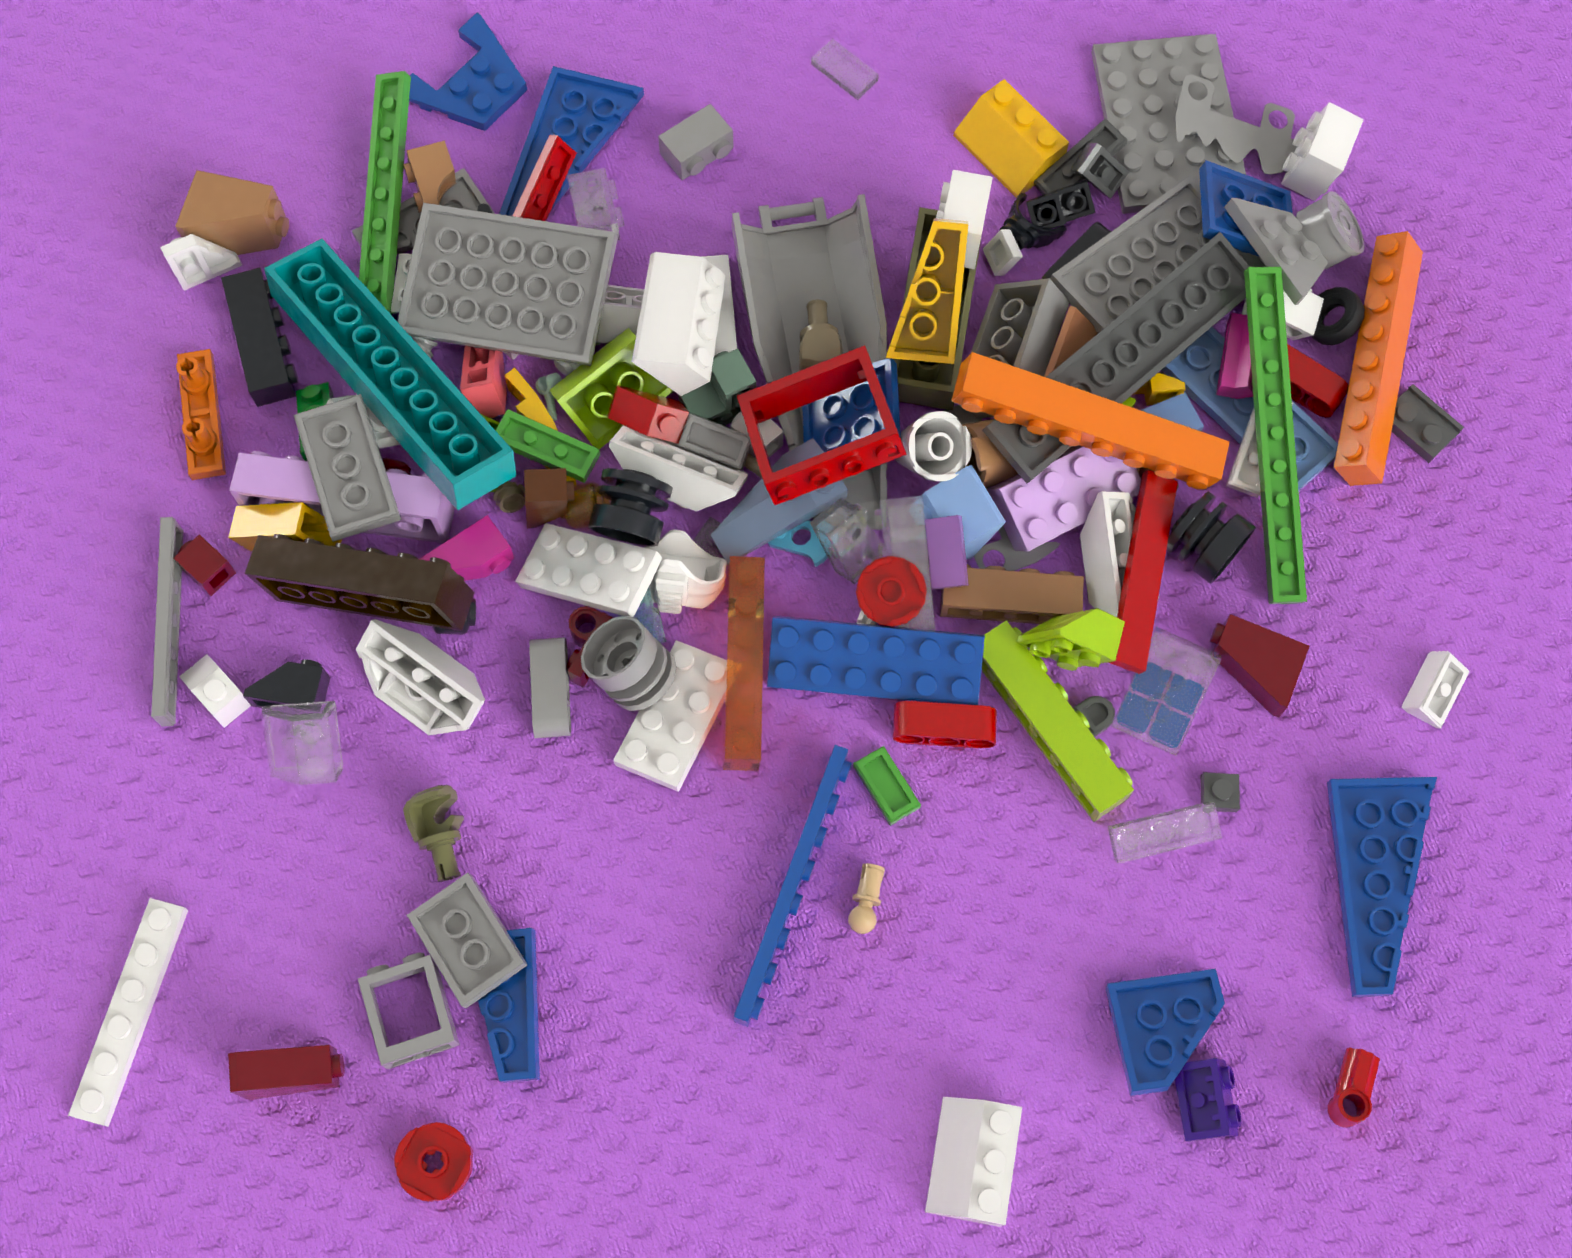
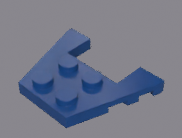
[409,12,528,131]

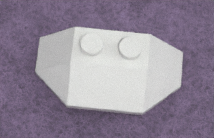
[609,425,748,511]
[1080,491,1159,617]
[356,619,485,735]

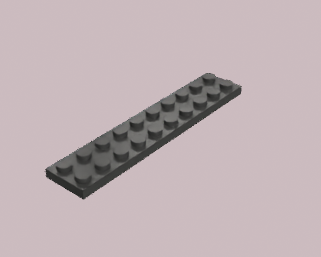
[982,232,1250,483]

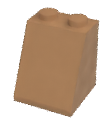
[175,170,289,255]

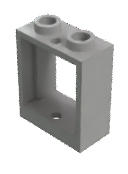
[358,953,460,1070]

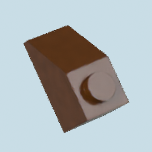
[524,468,574,529]

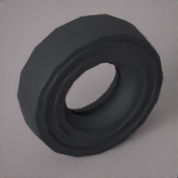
[1311,287,1365,346]

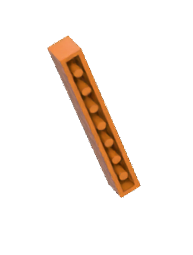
[1334,231,1423,486]
[952,352,1230,489]

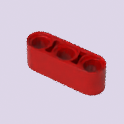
[1287,344,1349,418]
[893,701,997,748]

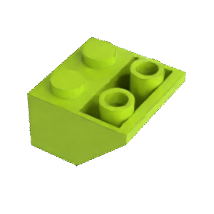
[1017,608,1125,671]

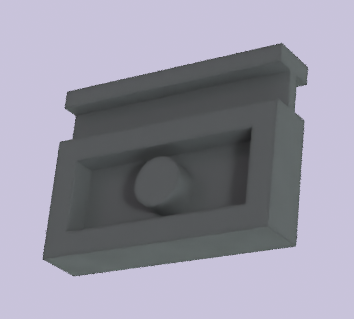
[1392,384,1464,463]

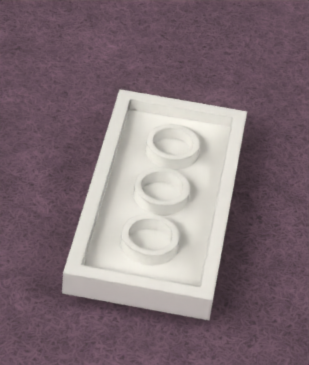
[515,523,662,617]
[613,640,740,792]

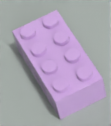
[987,445,1141,552]

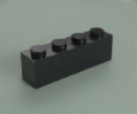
[221,268,299,407]

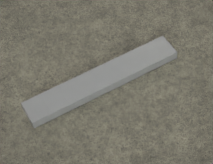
[151,517,183,727]

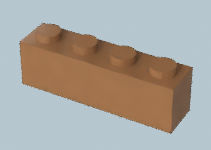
[940,564,1084,624]

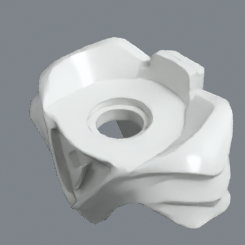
[641,530,727,614]

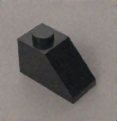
[243,660,330,717]

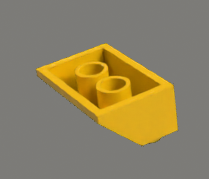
[953,79,1069,198]

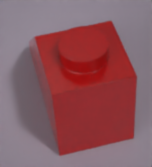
[607,385,689,444]

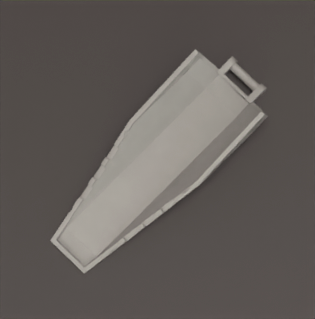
[731,194,887,536]

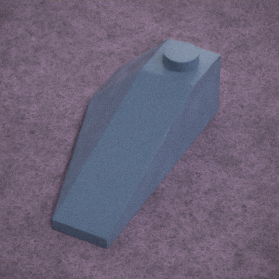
[710,438,848,565]

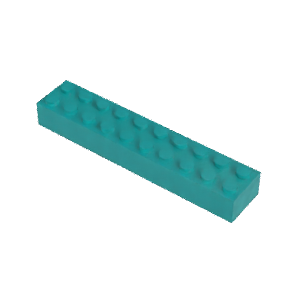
[264,239,516,510]

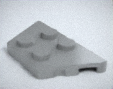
[1224,198,1328,305]

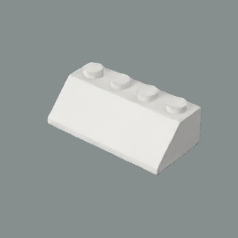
[632,252,726,396]

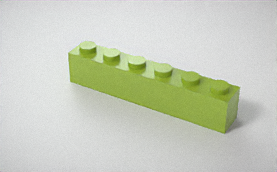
[982,620,1134,822]

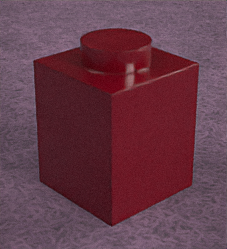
[173,534,236,596]

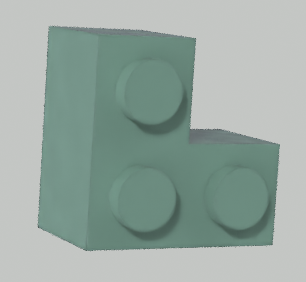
[678,349,756,426]

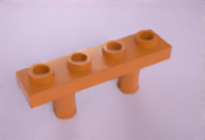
[176,349,226,480]

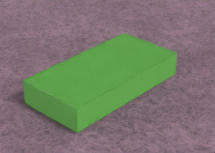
[853,746,921,826]

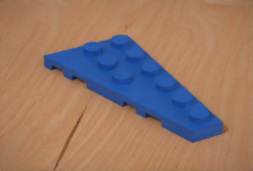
[499,66,644,216]
[1327,777,1437,997]

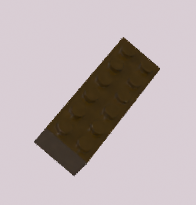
[244,534,475,631]

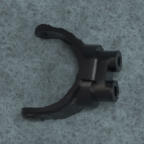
[1000,193,1067,250]

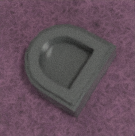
[1073,696,1115,737]

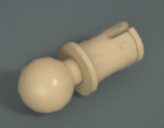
[848,863,885,934]

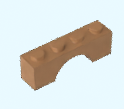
[403,140,456,213]

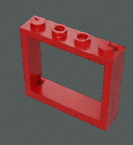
[737,345,907,505]

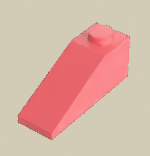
[460,346,507,418]

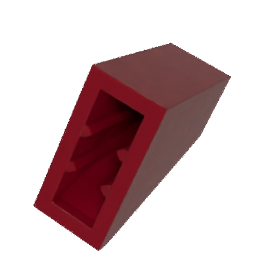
[1210,614,1310,718]
[228,1045,345,1100]

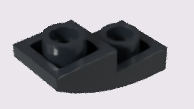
[1026,180,1096,229]

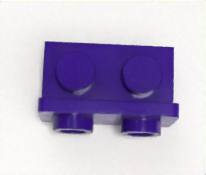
[1175,1058,1242,1142]

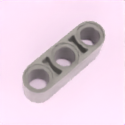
[529,637,571,738]

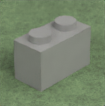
[658,104,733,180]

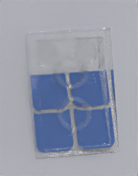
[1111,626,1221,756]

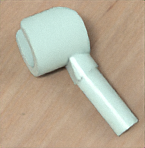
[535,373,562,421]

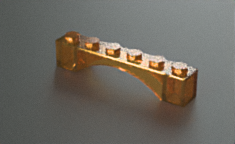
[723,556,765,771]

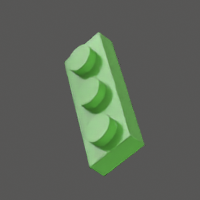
[495,409,600,483]

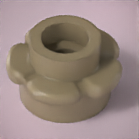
[493,482,525,513]

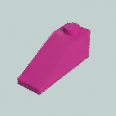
[420,515,514,581]

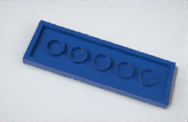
[767,616,985,705]

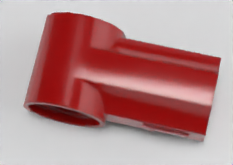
[1328,1047,1380,1128]

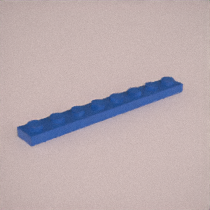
[734,745,852,1027]

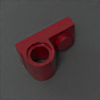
[567,606,614,688]

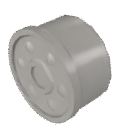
[1296,191,1365,269]

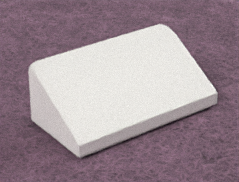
[1402,651,1470,729]

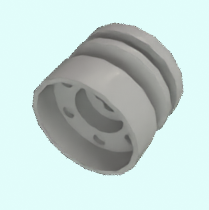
[581,616,676,711]

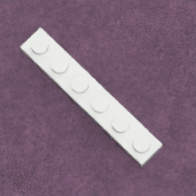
[68,898,188,1127]

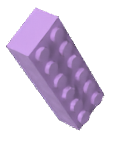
[229,451,455,543]

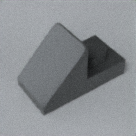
[1070,143,1129,199]

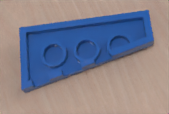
[478,928,540,1083]

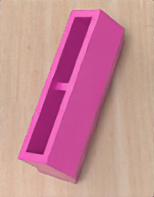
[1216,313,1253,399]

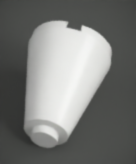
[894,411,972,481]

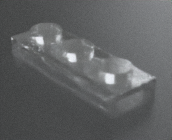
[1108,801,1222,864]

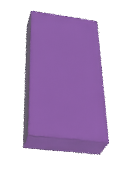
[925,515,969,590]

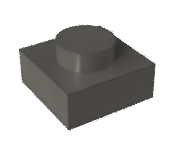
[1201,772,1240,812]

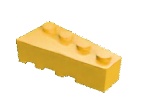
[886,218,969,364]

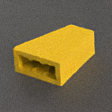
[228,502,342,551]

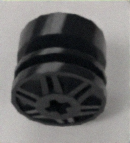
[588,468,673,547]
[1167,491,1256,584]

